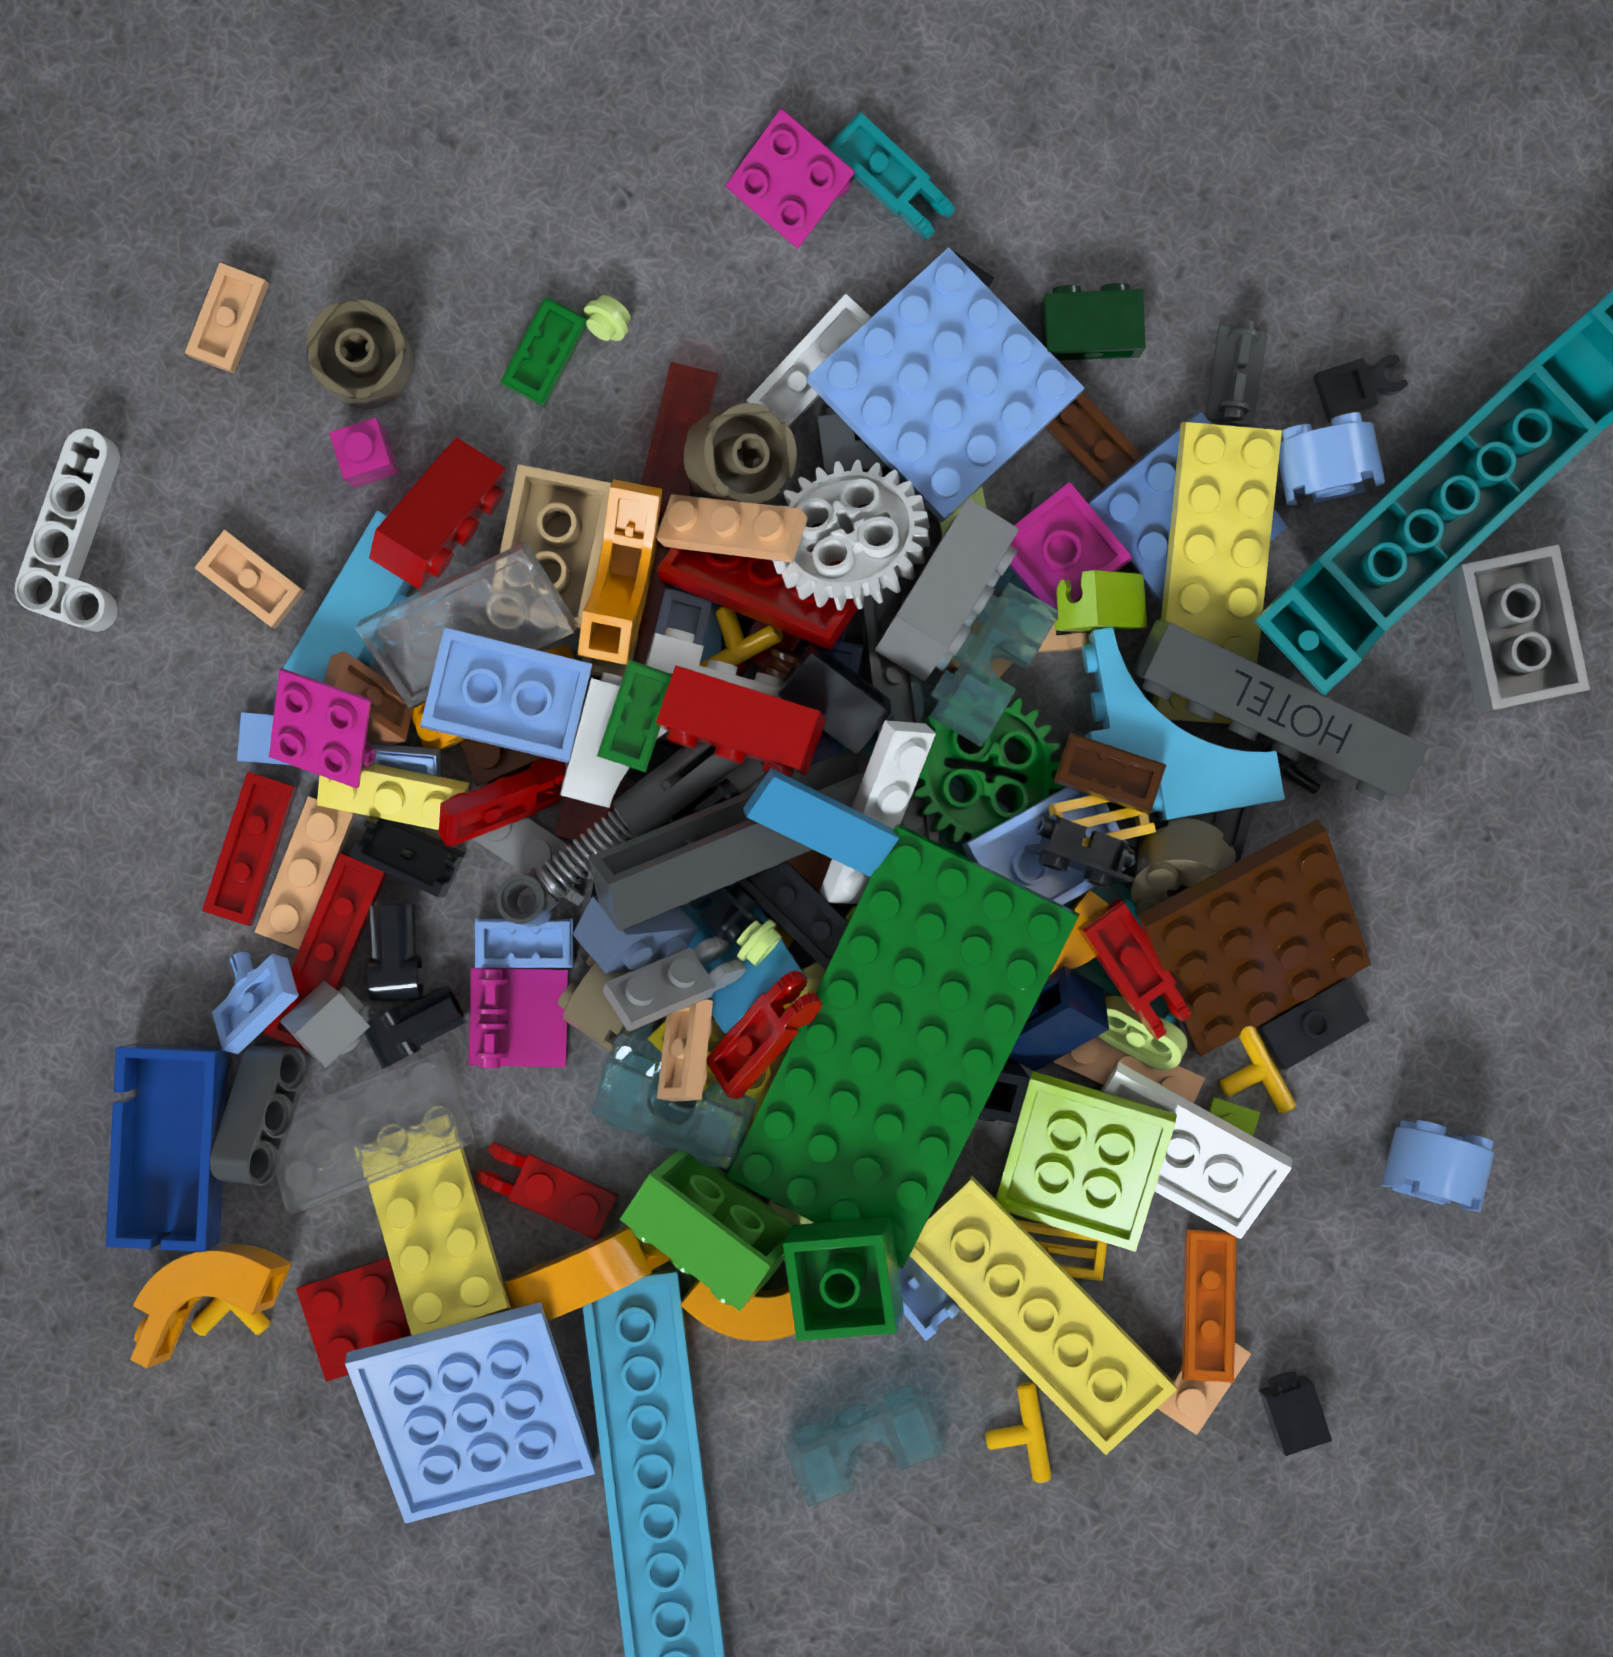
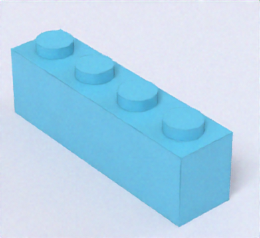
[276,511,412,682]

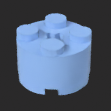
[1279,412,1385,506]
[1381,1120,1494,1212]

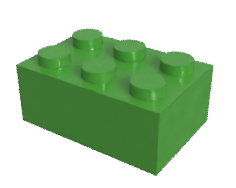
[620,1144,793,1311]

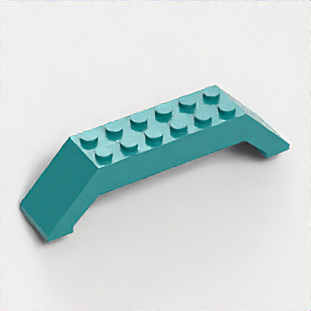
[1254,289,1613,696]

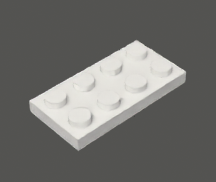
[1100,1062,1292,1239]

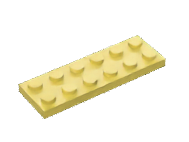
[1152,422,1282,724]
[910,1175,1177,1455]

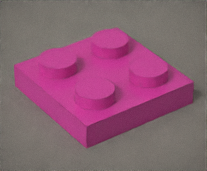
[1009,482,1132,621]

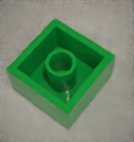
[783,1217,904,1341]

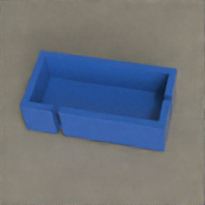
[105,1043,230,1252]

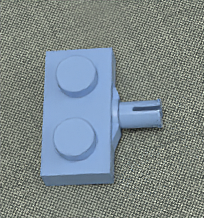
[212,952,299,1054]

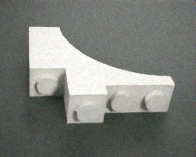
[560,627,784,808]

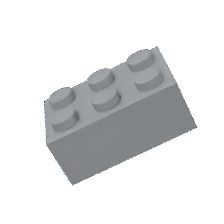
[874,498,1019,681]
[1447,545,1590,714]

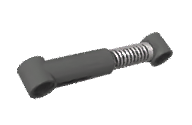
[496,741,752,927]

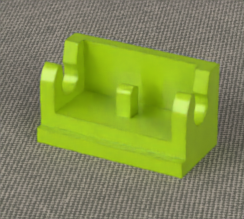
[1054,570,1147,632]

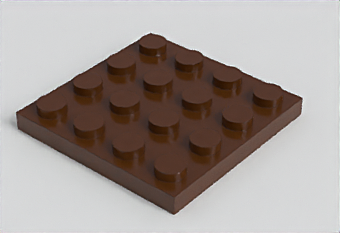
[1138,819,1371,1057]

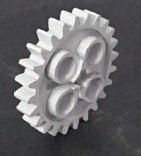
[772,460,930,611]

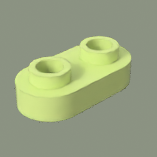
[1098,996,1187,1070]

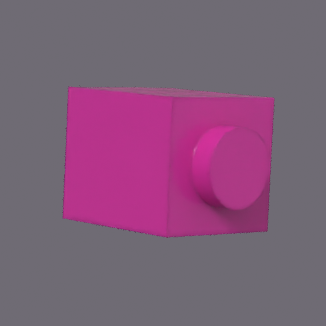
[329,418,400,488]

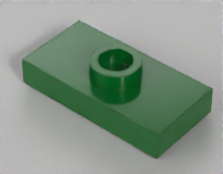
[500,296,588,408]
[596,660,672,772]

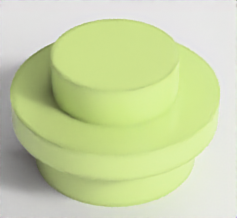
[584,295,631,341]
[737,919,782,966]

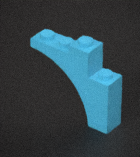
[1082,627,1285,822]

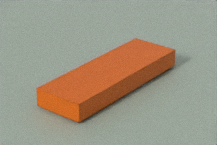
[1182,1229,1236,1383]

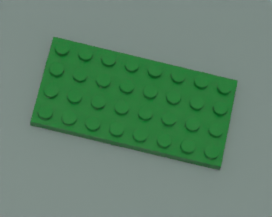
[727,824,1080,1269]

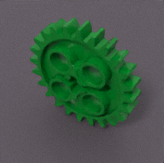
[910,690,1063,844]

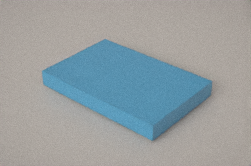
[679,882,807,1034]

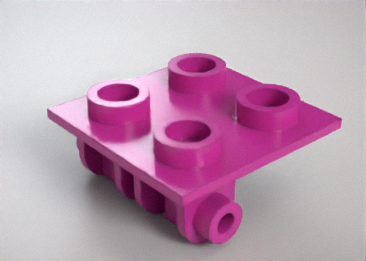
[725,108,856,249]
[269,668,376,788]
[469,968,569,1068]

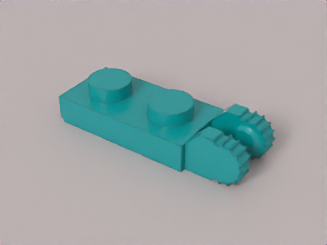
[827,112,956,241]

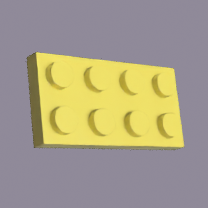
[359,1120,511,1335]

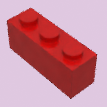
[369,437,506,590]
[656,665,826,778]

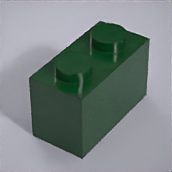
[1041,283,1146,361]

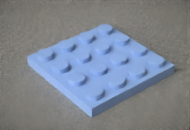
[806,248,1084,523]
[345,1302,595,1523]

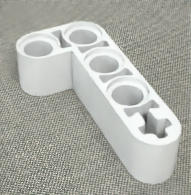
[14,428,120,632]

